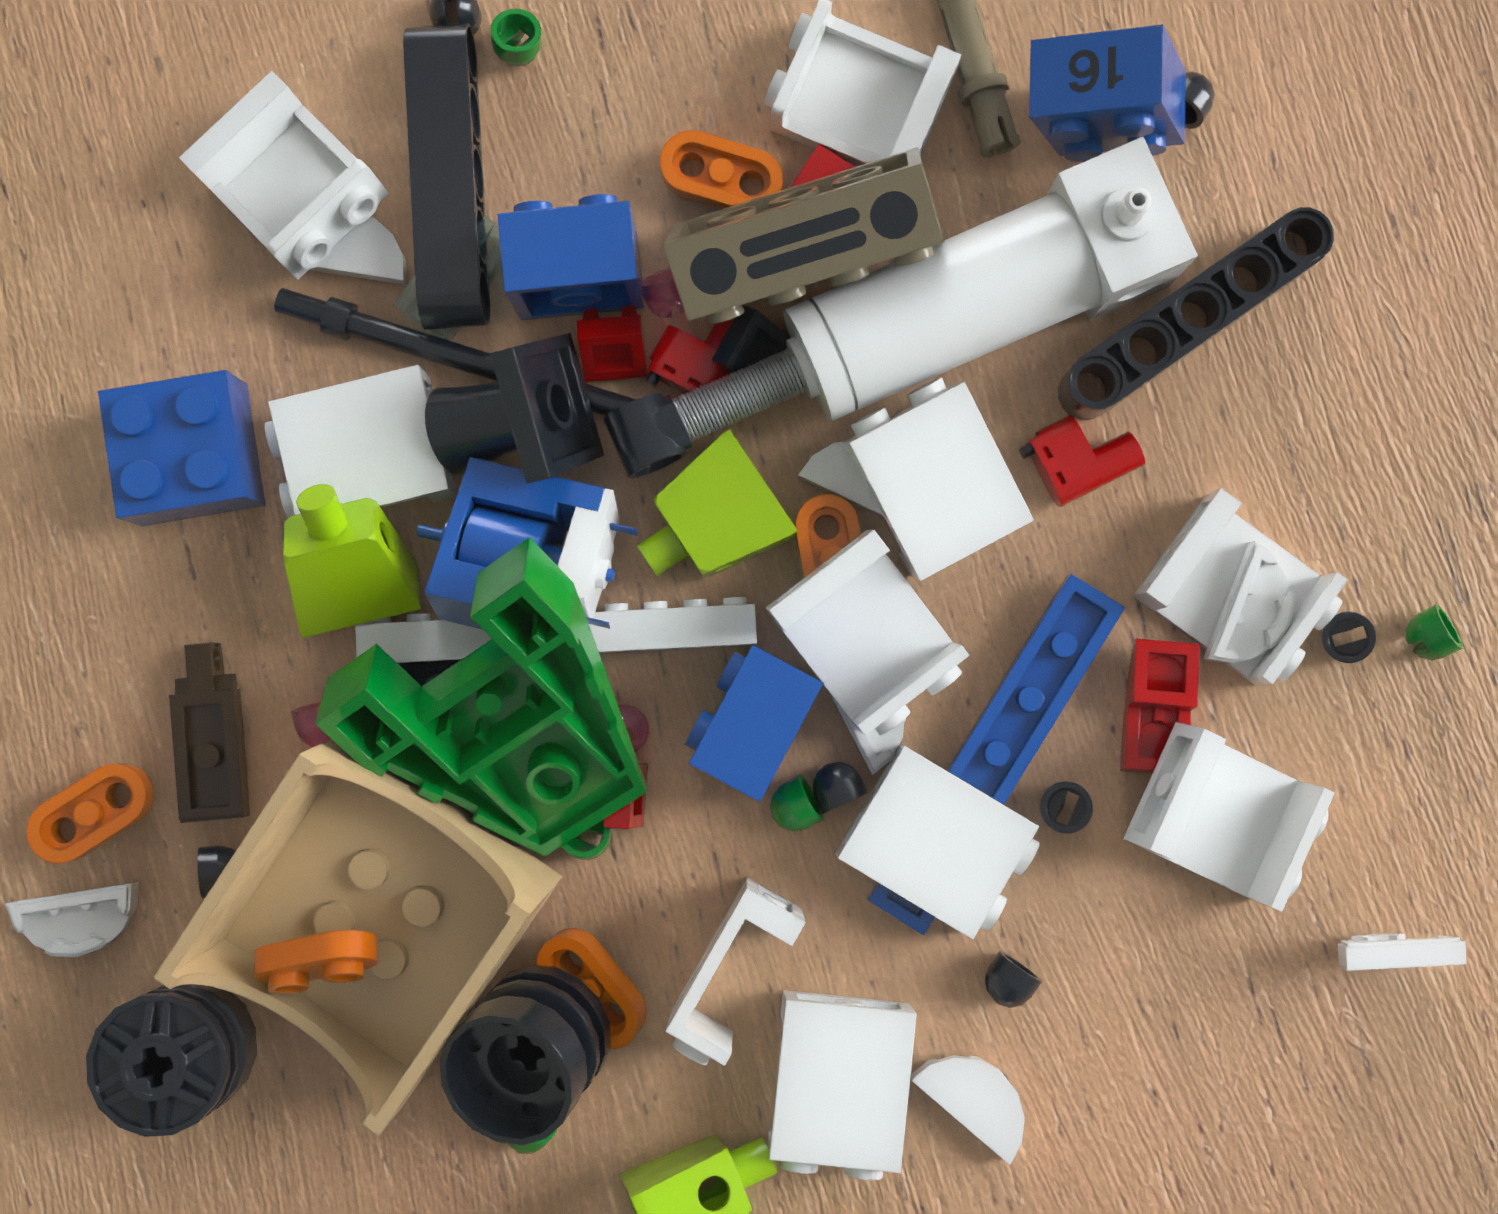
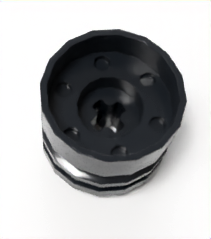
[439,965,611,1145]
[86,984,257,1137]

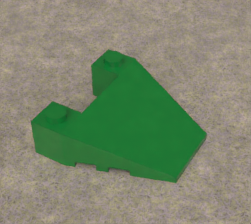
[315,537,647,856]

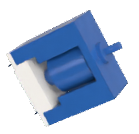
[417,457,638,630]

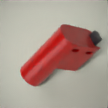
[646,318,734,394]
[1019,415,1146,507]

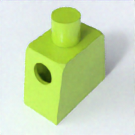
[637,429,798,579]
[283,484,421,638]
[619,1135,777,1214]

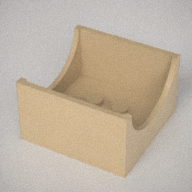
[153,739,563,1136]

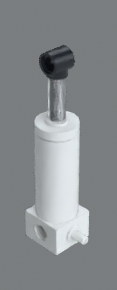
[603,137,1198,479]

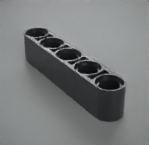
[403,23,490,330]
[1058,207,1334,420]

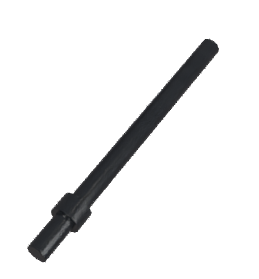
[274,288,635,416]

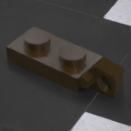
[169,642,250,823]

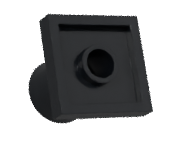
[425,332,605,483]

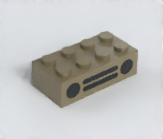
[663,147,944,324]

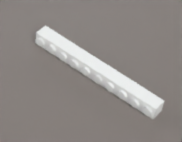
[355,597,757,663]

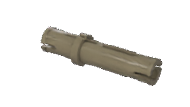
[937,0,1021,157]

